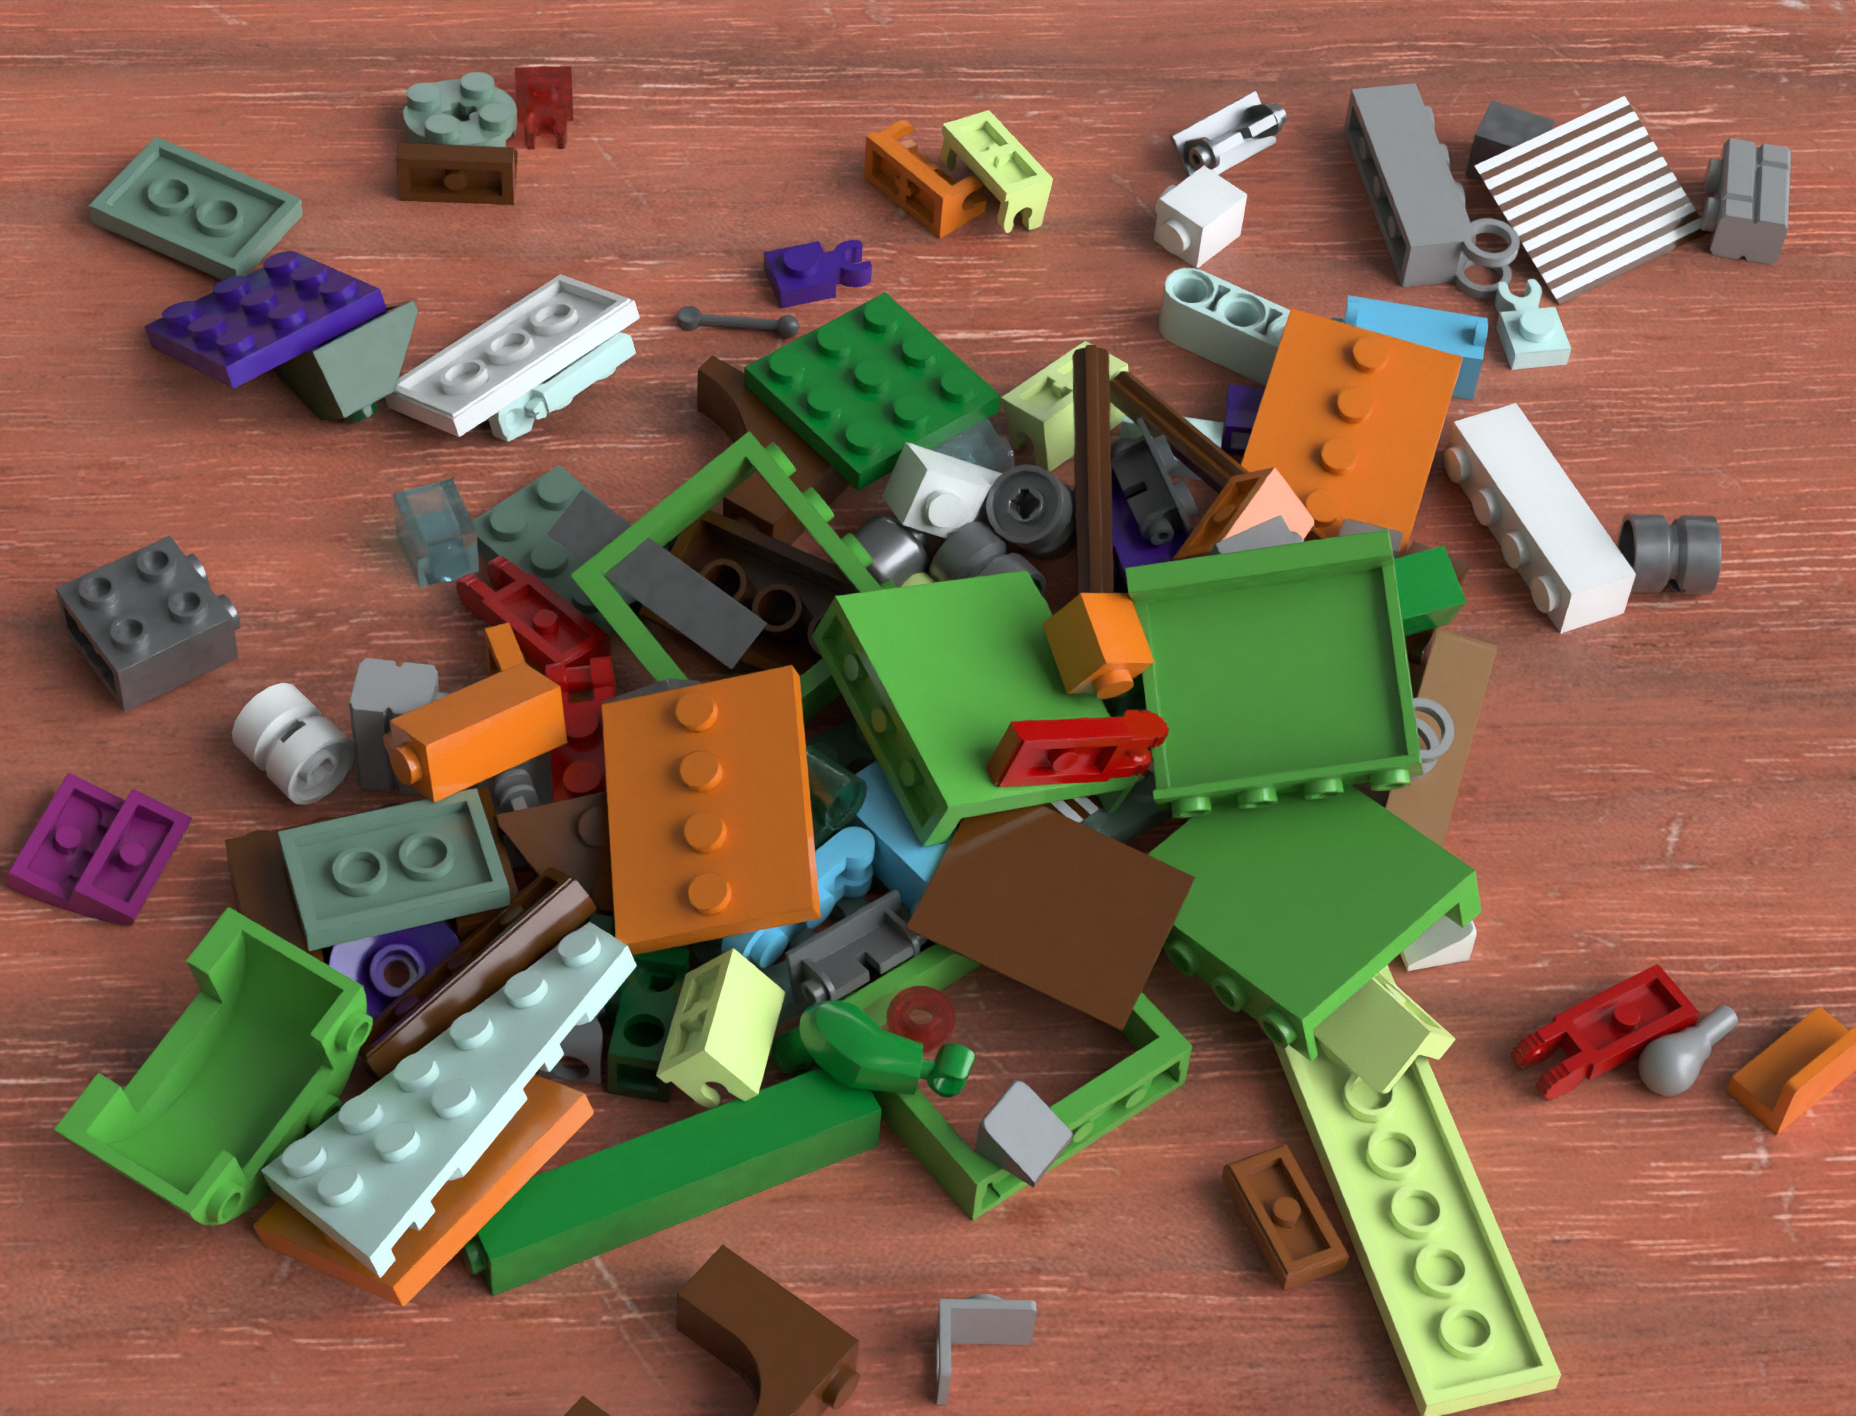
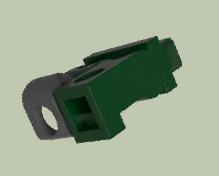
[539,913,690,1103]

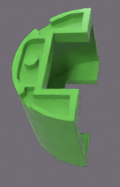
[54,907,373,1225]

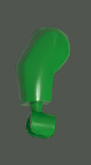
[772,1000,975,1098]

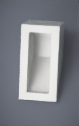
[882,442,1002,539]

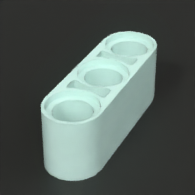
[1158,268,1290,386]

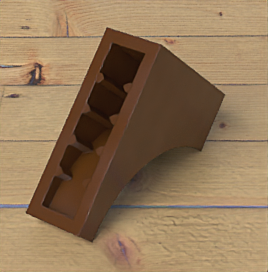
[697,355,850,545]

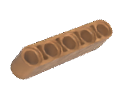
[1385,628,1498,848]

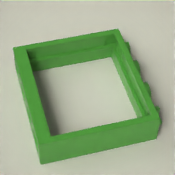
[571,431,898,724]
[838,943,1192,1221]

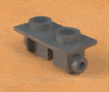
[1111,417,1199,545]
[785,889,927,1005]

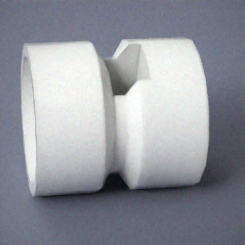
[232,683,355,805]

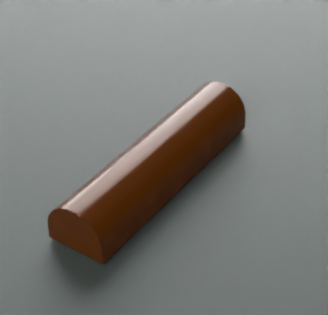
[357,867,596,1082]

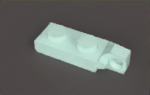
[488,332,636,442]

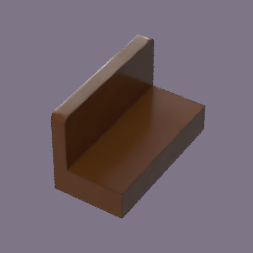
[396,143,518,205]

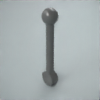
[677,306,800,338]

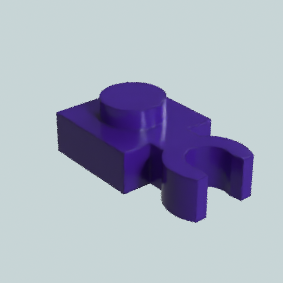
[763,240,872,308]

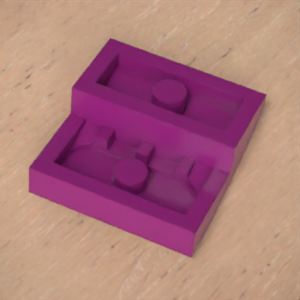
[5,773,192,925]

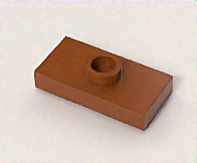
[1221,1144,1349,1291]

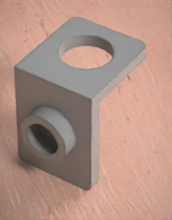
[935,1294,1037,1405]

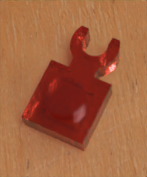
[515,66,573,150]

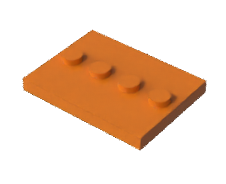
[1241,308,1463,558]
[602,665,821,955]
[253,1074,594,1308]

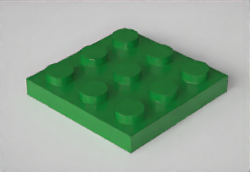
[744,292,1001,491]

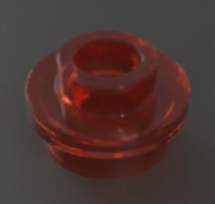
[886,986,956,1054]

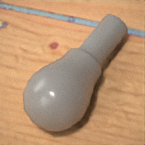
[1638,1005,1738,1096]

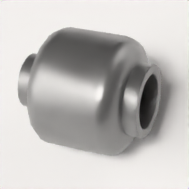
[853,514,930,587]

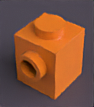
[1042,593,1155,699]

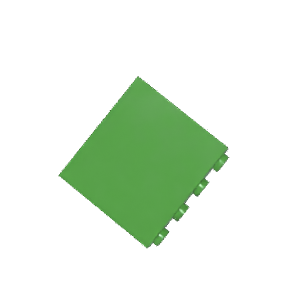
[1125,529,1424,818]
[812,570,1141,847]
[1147,785,1482,1061]

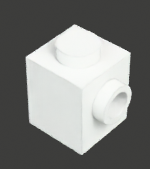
[1153,166,1247,269]

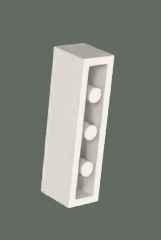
[1443,403,1636,633]

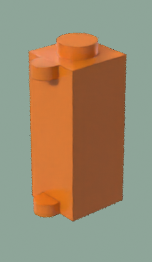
[383,662,568,803]

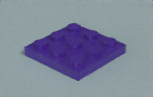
[144,251,387,389]

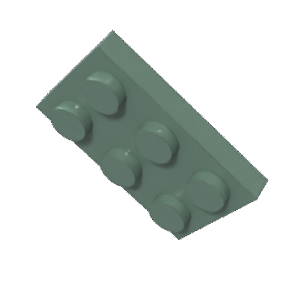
[89,136,303,280]
[465,465,643,635]
[278,788,510,951]

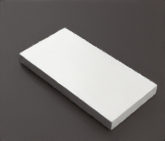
[385,274,640,437]

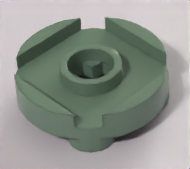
[403,72,517,147]

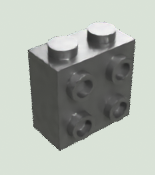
[55,535,241,712]

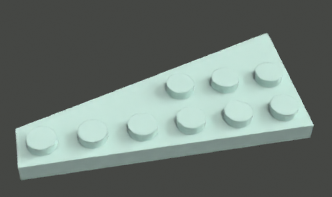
[261,922,637,1278]

